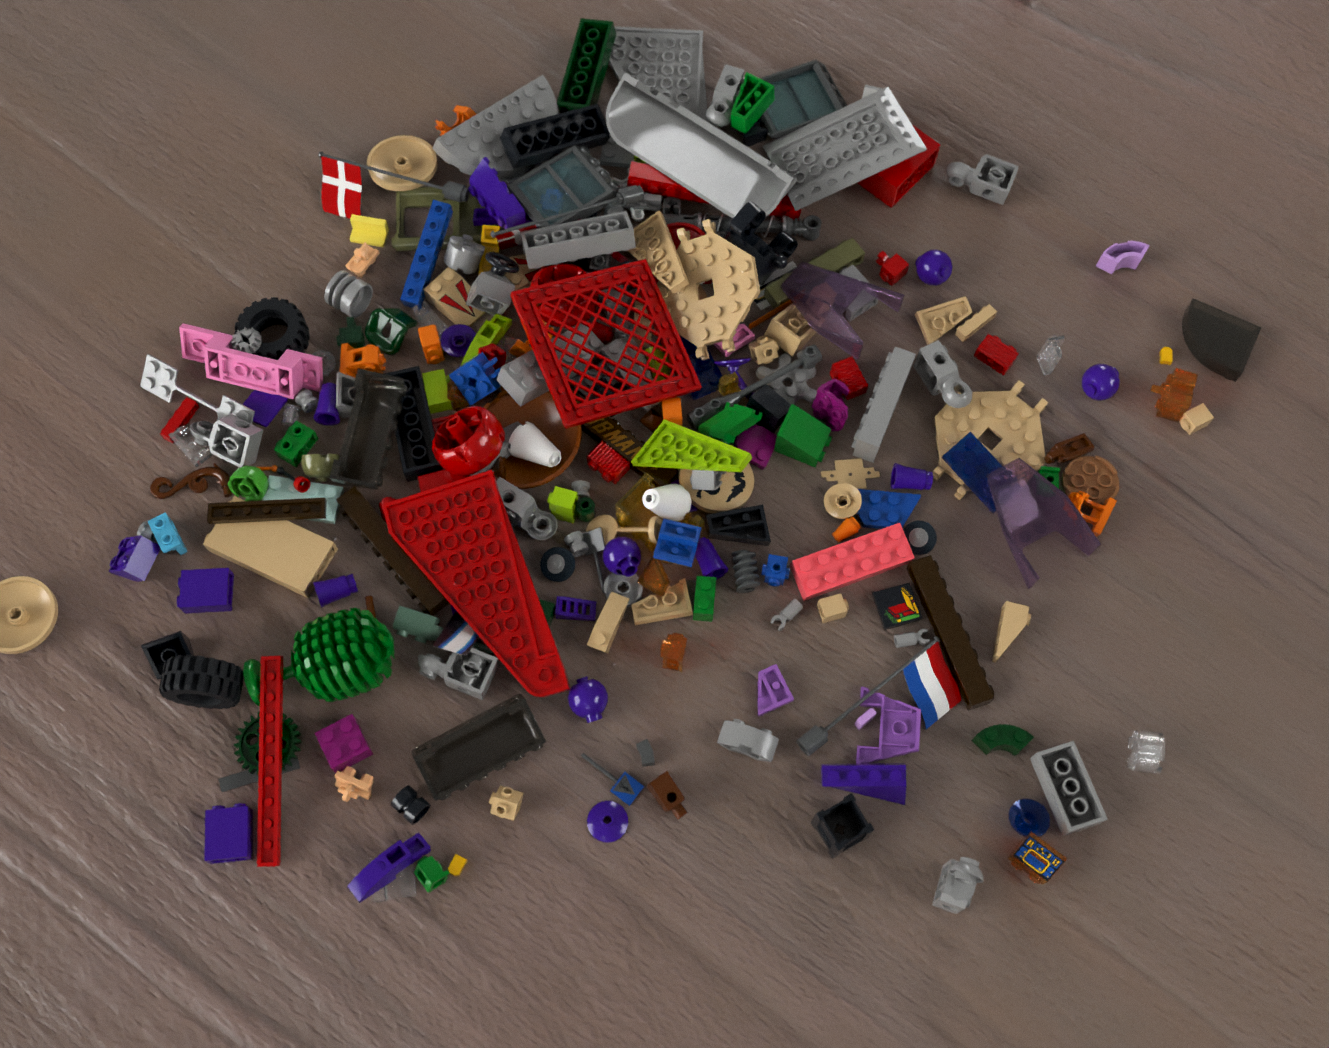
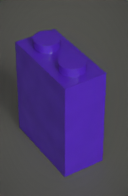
[177,568,234,614]
[204,803,253,864]

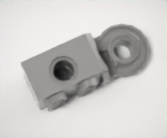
[706,64,745,127]
[946,154,1019,205]
[913,340,972,408]
[190,414,263,467]
[496,477,558,540]
[418,648,499,700]
[932,857,984,914]

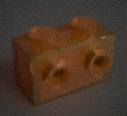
[660,633,687,672]

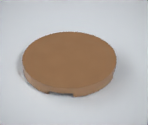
[1062,455,1120,509]

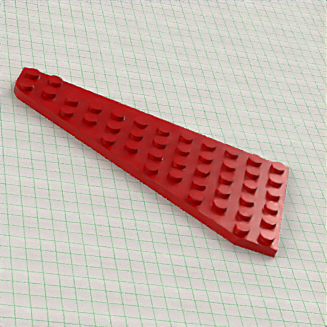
[382,469,570,698]

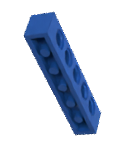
[400,200,453,311]

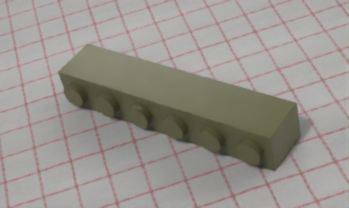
[764,238,865,309]

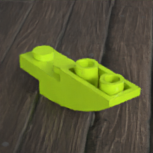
[461,313,512,365]

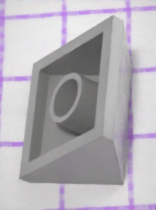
[336,372,370,419]

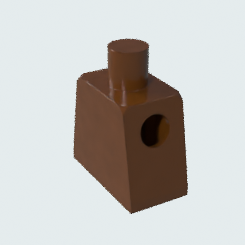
[646,771,688,820]

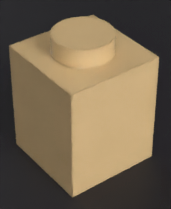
[1179,403,1214,435]
[817,593,849,624]

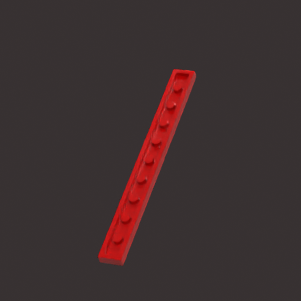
[257,655,284,867]

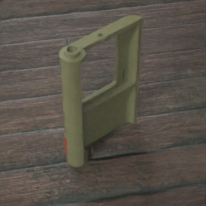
[391,185,503,252]

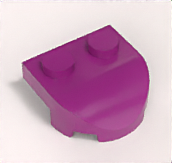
[734,426,777,470]

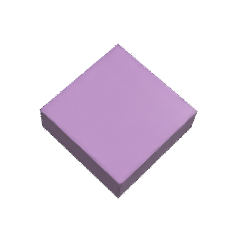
[855,708,877,730]

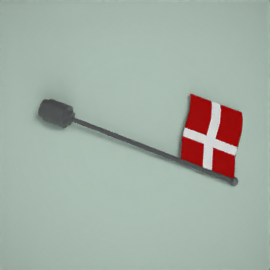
[318,151,470,219]
[491,185,644,250]

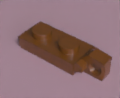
[1044,433,1095,464]

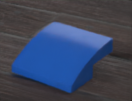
[653,518,702,567]

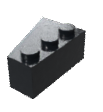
[705,504,771,546]

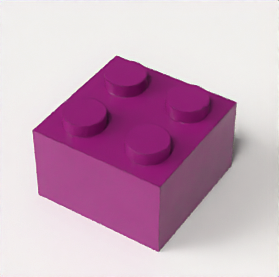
[315,714,374,773]

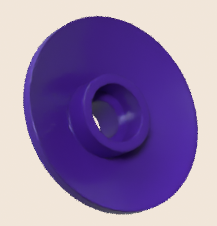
[441,324,476,357]
[587,801,628,843]

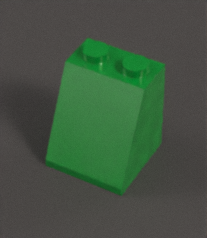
[774,404,833,468]

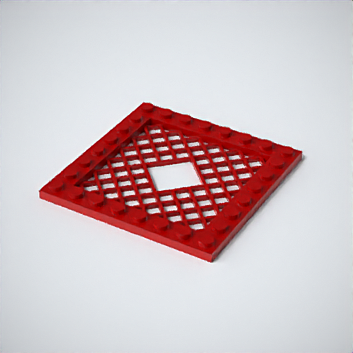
[510,259,702,429]

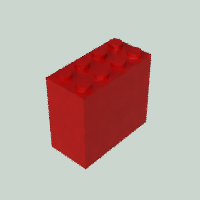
[857,125,941,208]

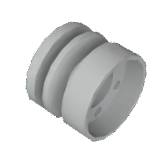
[324,270,373,318]

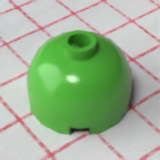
[228,465,269,501]

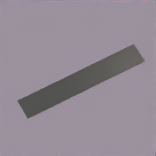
[219,755,300,792]

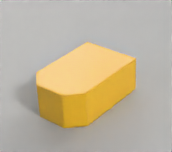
[1159,347,1173,365]
[448,854,468,876]

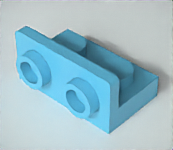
[148,512,188,555]

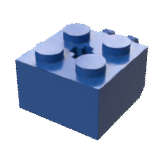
[449,352,501,406]

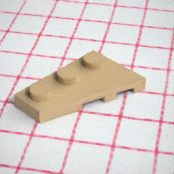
[915,296,972,345]
[631,578,693,625]

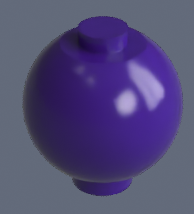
[915,250,953,286]
[1081,364,1120,401]
[602,537,641,577]
[568,676,608,723]

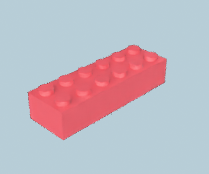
[789,523,915,601]

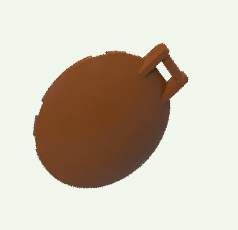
[484,386,582,489]

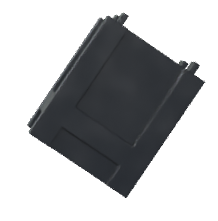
[811,793,875,859]

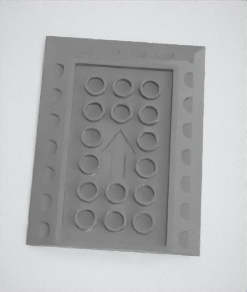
[763,86,927,211]

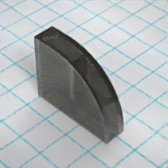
[1182,298,1261,382]

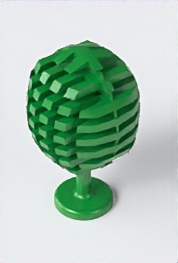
[243,608,395,707]

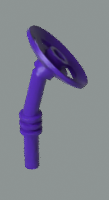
[714,358,755,399]

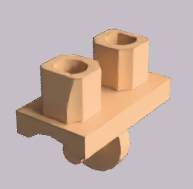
[345,242,380,277]
[335,766,373,802]

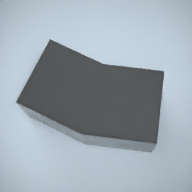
[636,739,655,767]

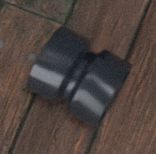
[391,785,431,825]

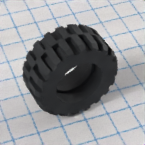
[234,297,310,360]
[159,655,244,709]

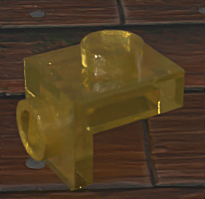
[718,372,741,396]

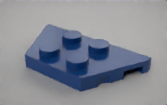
[857,489,921,529]

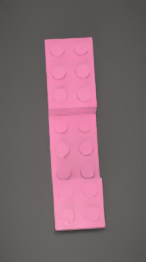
[179,323,323,399]

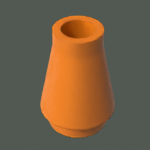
[832,516,861,543]

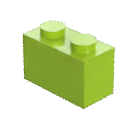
[422,369,455,414]
[547,486,578,524]

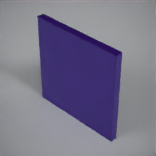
[243,390,288,428]

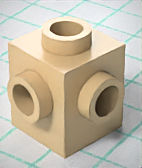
[748,336,779,364]
[489,785,524,821]

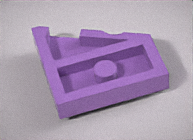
[757,664,794,717]

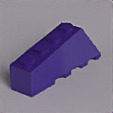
[469,157,526,229]
[821,763,906,805]

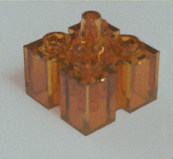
[1150,368,1198,422]

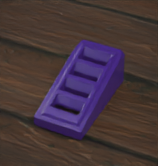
[555,596,597,621]

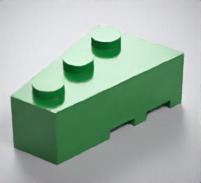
[731,72,775,134]

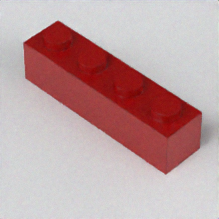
[160,397,200,443]

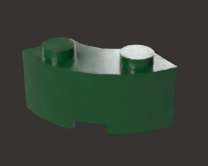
[971,724,1034,756]

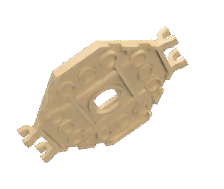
[657,219,761,360]
[933,380,1048,500]

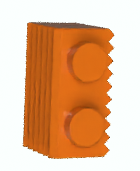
[418,324,445,364]

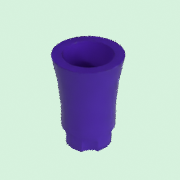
[313,383,340,426]
[890,463,933,490]
[695,537,729,580]
[313,574,358,608]

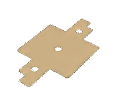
[821,458,880,489]

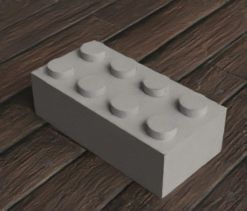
[1030,741,1108,837]

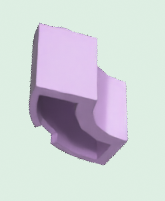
[1096,241,1150,274]

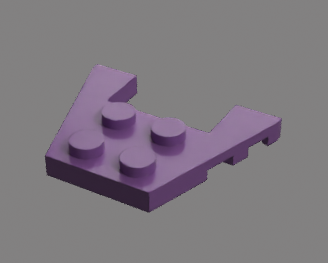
[856,687,921,764]

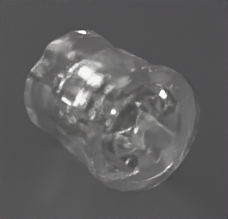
[281,404,301,427]

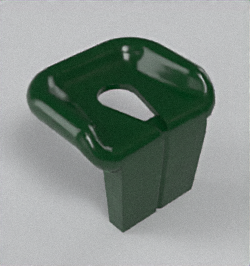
[365,308,418,355]

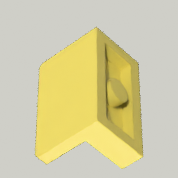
[349,214,389,247]

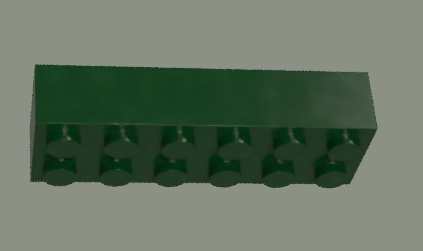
[557,18,616,113]

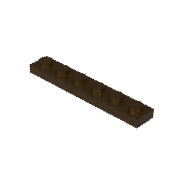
[207,498,327,524]

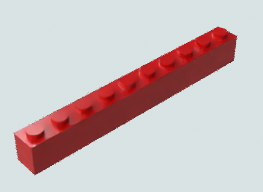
[627,161,802,221]

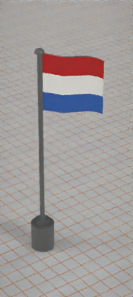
[796,636,961,756]

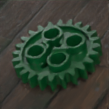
[233,712,302,776]

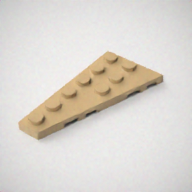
[628,211,689,293]

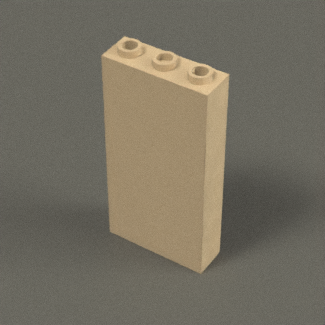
[203,496,338,598]

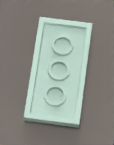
[262,475,344,524]

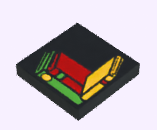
[872,582,922,630]

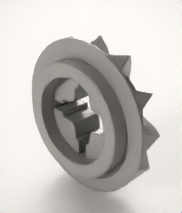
[231,327,262,354]

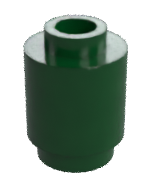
[576,497,595,522]

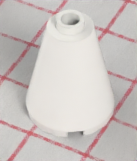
[508,421,561,467]
[642,484,691,522]

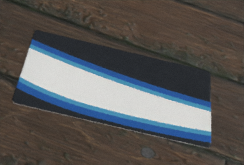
[433,612,479,656]

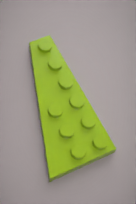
[631,419,752,472]

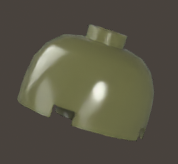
[301,454,340,482]

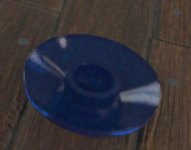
[1008,799,1050,838]

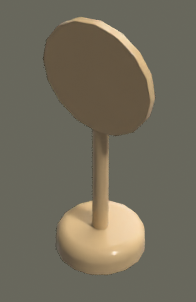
[586,514,663,546]

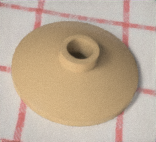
[824,483,862,519]

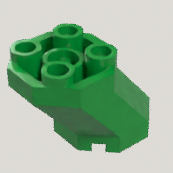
[697,402,763,444]

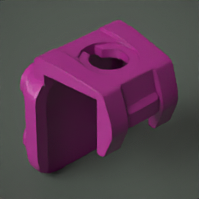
[811,379,849,431]

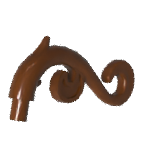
[150,463,232,499]

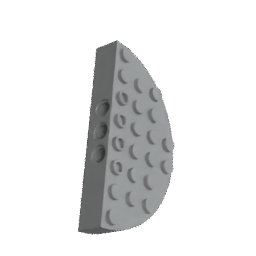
[433,75,558,180]

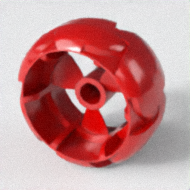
[529,263,598,328]
[432,406,505,476]

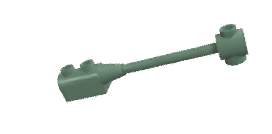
[393,605,496,656]

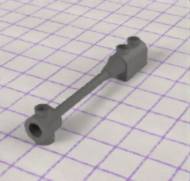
[687,344,823,432]

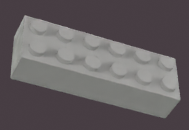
[520,211,636,269]
[497,324,605,407]
[851,346,916,463]

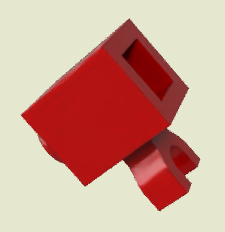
[876,251,910,286]

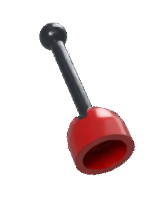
[277,467,311,493]

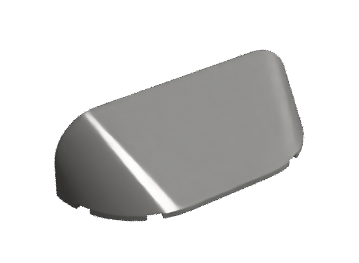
[606,72,797,218]

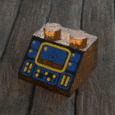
[1008,832,1067,885]

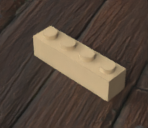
[955,304,997,342]

